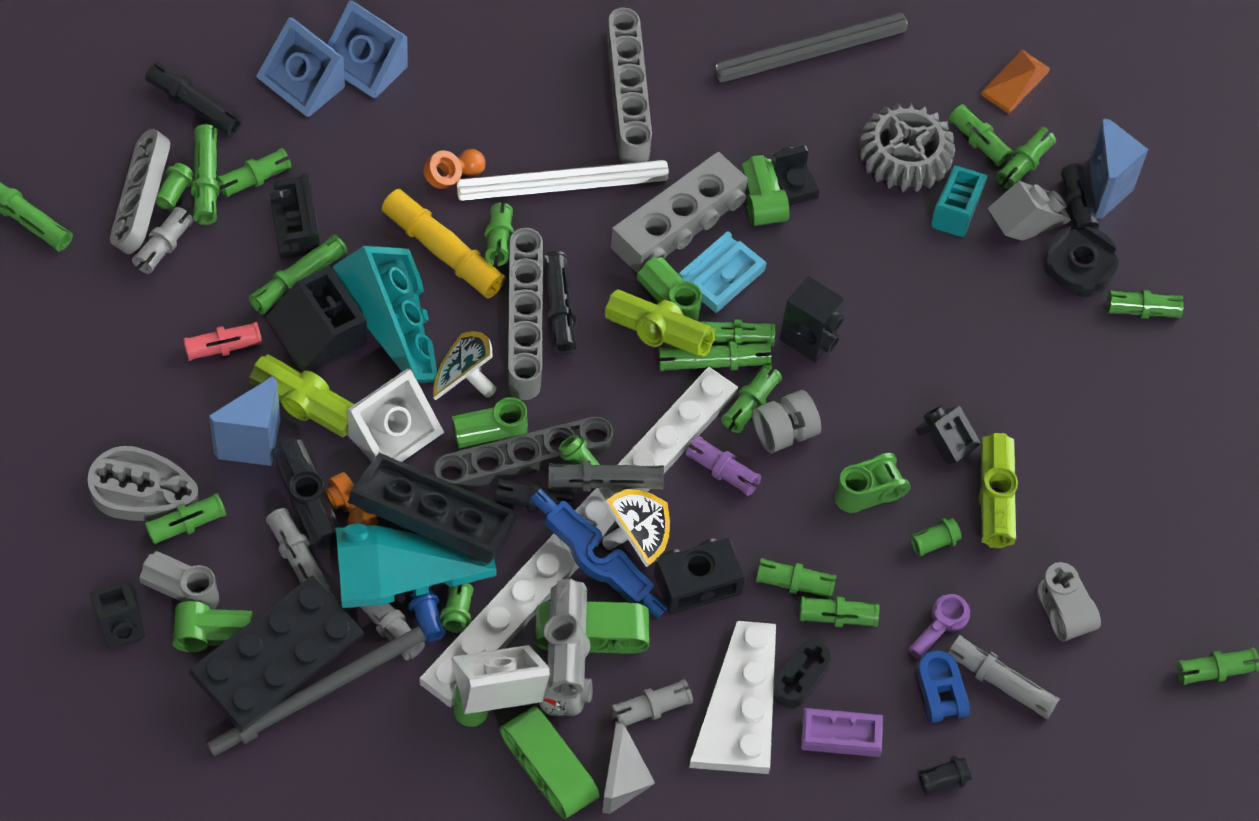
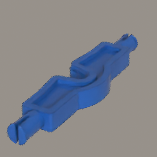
[530,489,668,619]

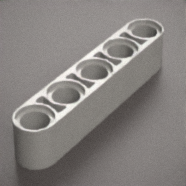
[607,8,652,164]
[508,228,543,400]

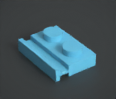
[679,231,767,313]

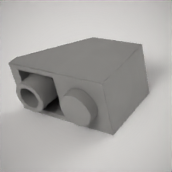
[988,181,1071,241]

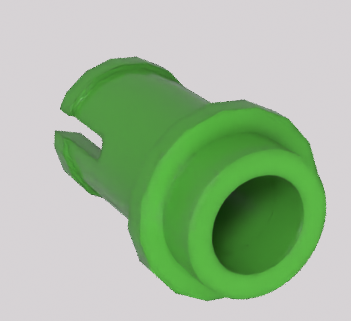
[155,163,194,211]
[559,435,600,465]
[910,518,962,557]
[440,583,474,633]

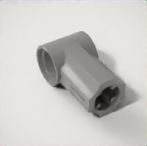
[139,551,219,609]

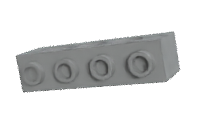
[610,151,748,274]

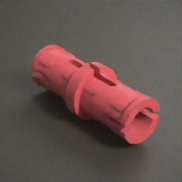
[183,322,262,361]

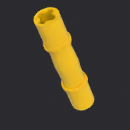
[381,189,506,299]

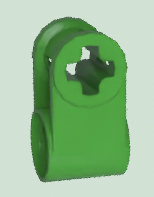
[834,453,911,513]

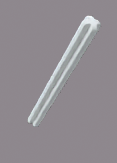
[456,160,669,200]

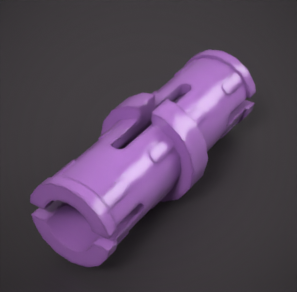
[686,436,761,496]

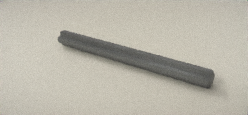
[714,12,908,83]

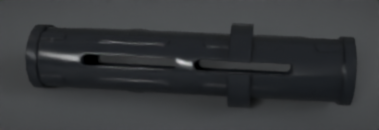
[145,62,243,137]
[544,251,576,355]

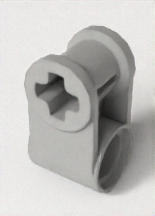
[1037,562,1101,642]

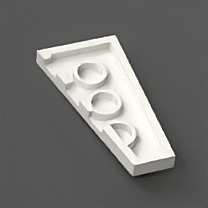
[689,621,776,774]

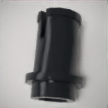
[918,756,972,795]

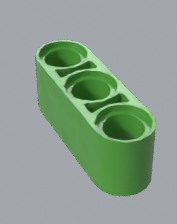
[535,601,649,654]
[500,706,599,819]

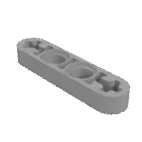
[110,128,170,254]

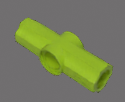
[605,289,716,358]
[249,354,355,438]
[978,433,1018,548]

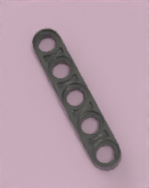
[434,416,613,490]

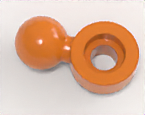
[423,149,486,189]
[325,472,379,526]

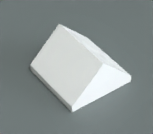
[347,369,444,462]
[452,645,550,714]

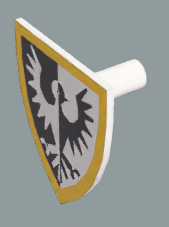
[433,331,497,400]
[602,489,670,567]

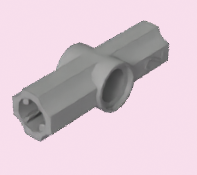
[544,579,591,700]

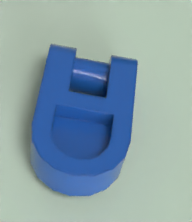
[917,651,970,723]

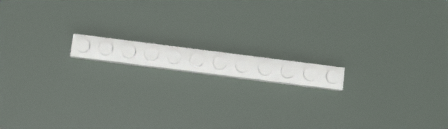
[420,367,738,707]

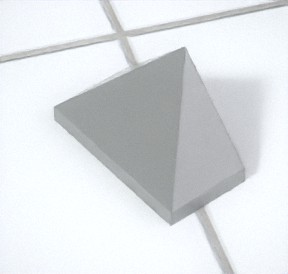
[602,723,655,814]

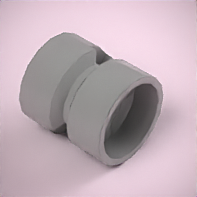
[752,389,822,454]

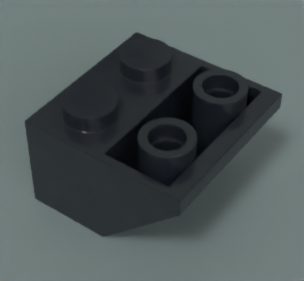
[266,266,367,373]

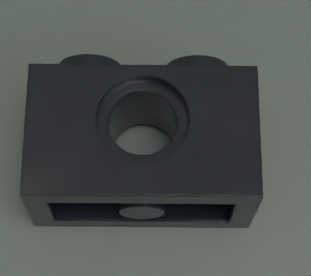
[779,276,845,363]
[654,537,745,615]

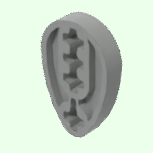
[88,446,199,521]

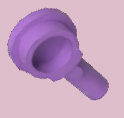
[909,594,970,659]

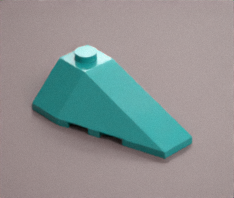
[332,246,437,383]
[336,524,497,608]

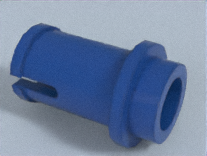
[408,589,446,642]

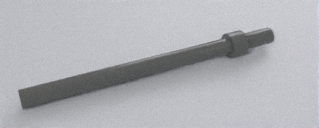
[206,626,426,756]

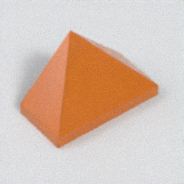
[981,50,1050,114]

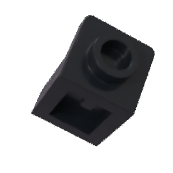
[772,145,820,206]
[915,405,980,465]
[89,581,145,649]

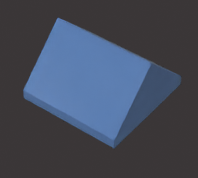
[327,1,408,98]
[256,17,345,116]
[1089,119,1148,219]
[209,376,281,466]

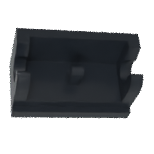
[270,174,320,259]

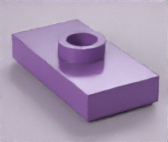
[801,708,883,757]

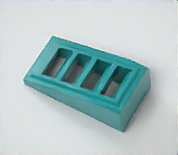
[931,165,988,237]

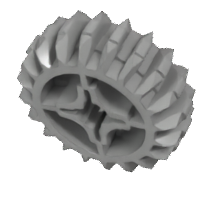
[859,102,955,193]

